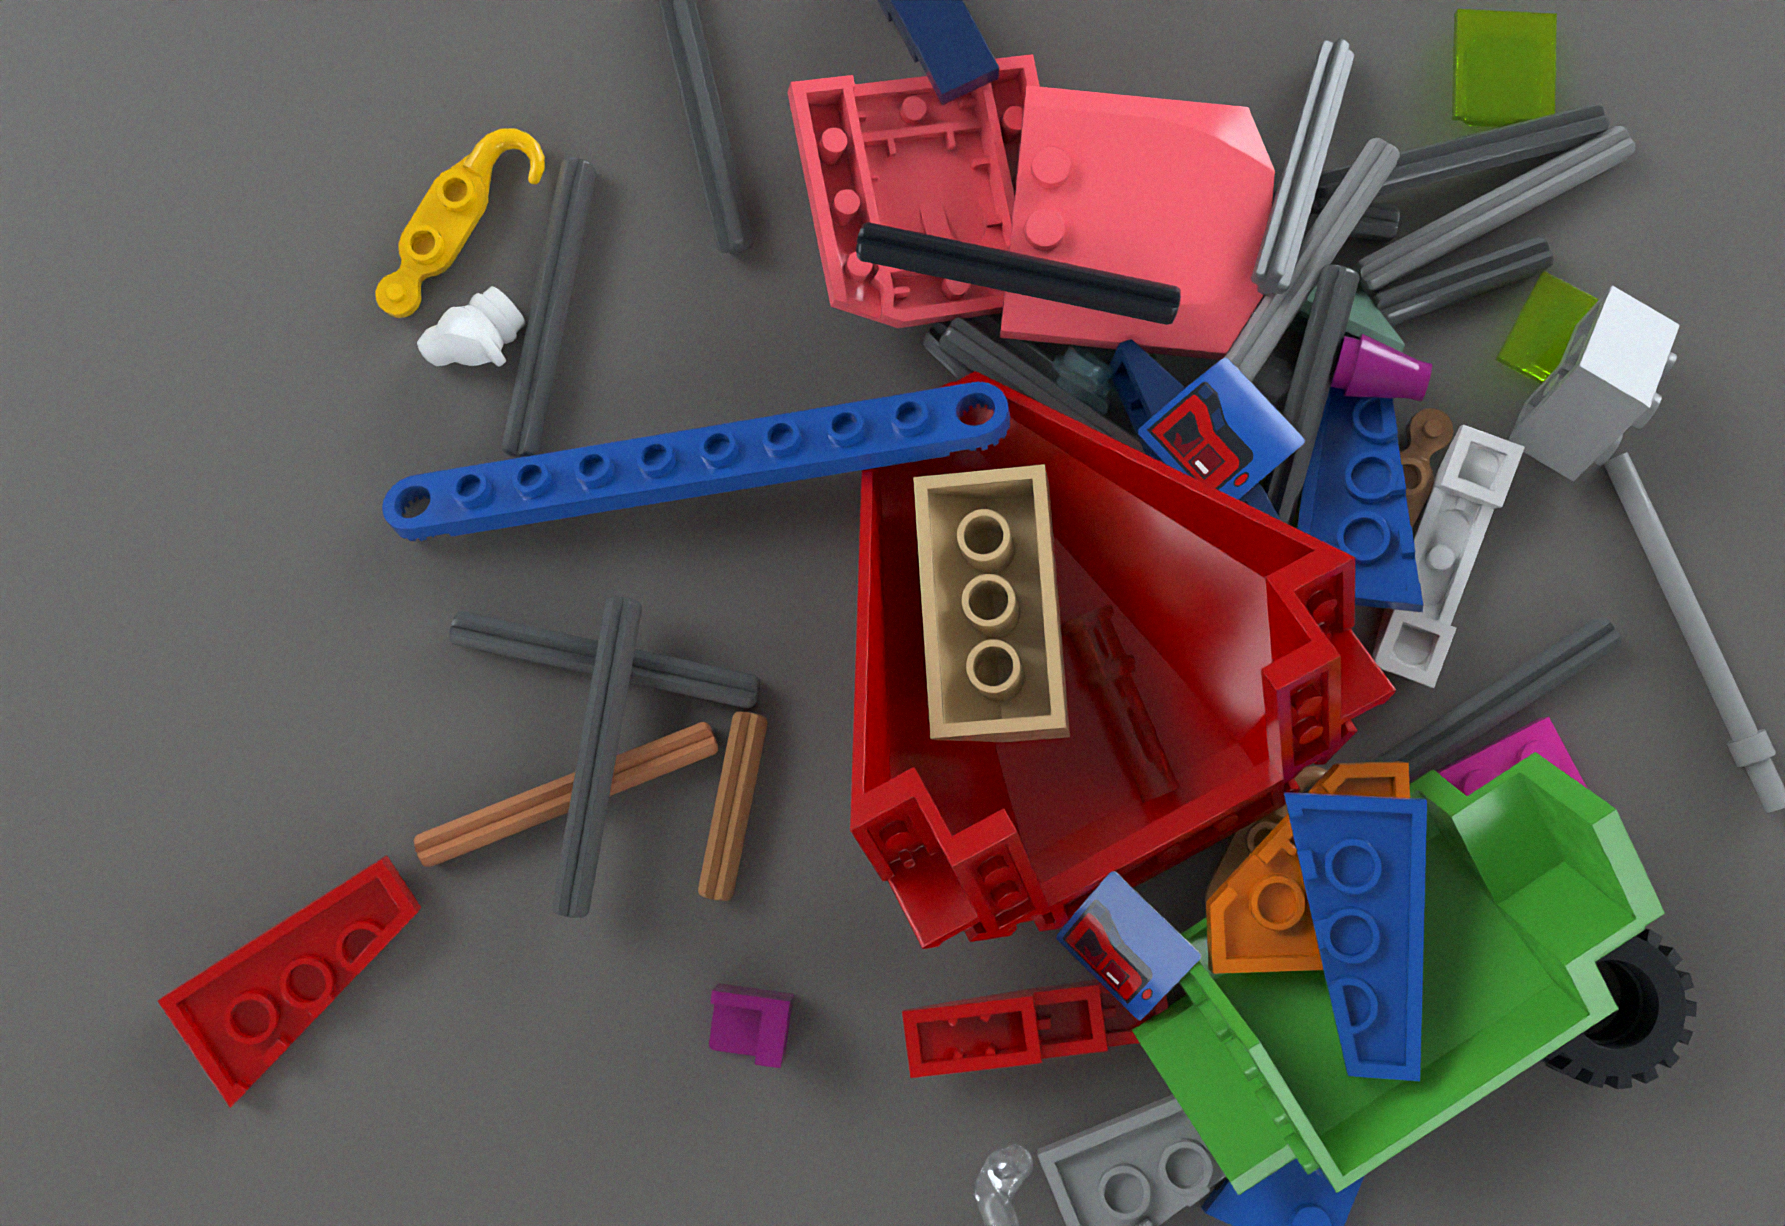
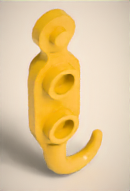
[375,128,545,318]

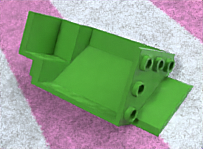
[1132,752,1665,1195]

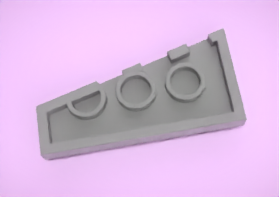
[1037,1094,1226,1226]

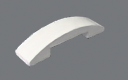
[1372,425,1525,688]

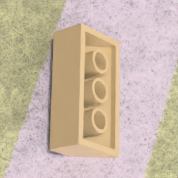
[913,464,1070,742]

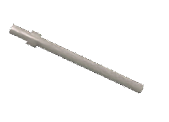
[1604,452,1785,813]

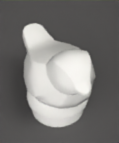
[417,286,525,367]

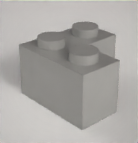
[1508,286,1680,482]

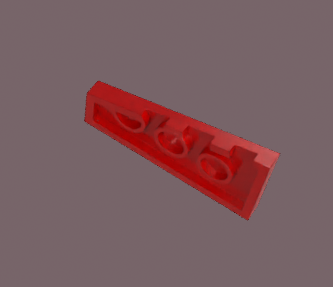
[157,855,422,1108]

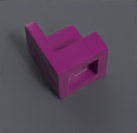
[709,983,794,1068]

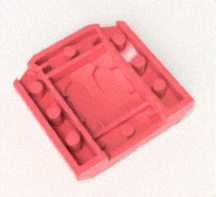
[787,54,1040,328]
[1000,85,1275,360]

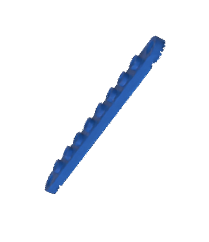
[382,382,1011,541]

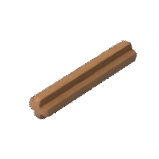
[698,711,768,901]

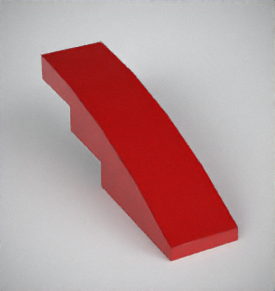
[902,979,1168,1078]

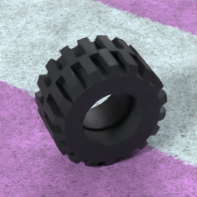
[1540,928,1697,1089]

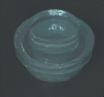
[1051,345,1114,401]

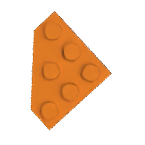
[1206,761,1410,974]

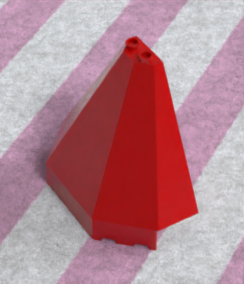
[850,371,1397,949]

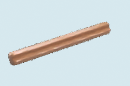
[414,722,719,867]

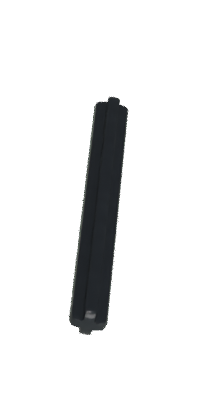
[856,222,1181,325]

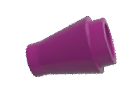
[1330,333,1433,402]

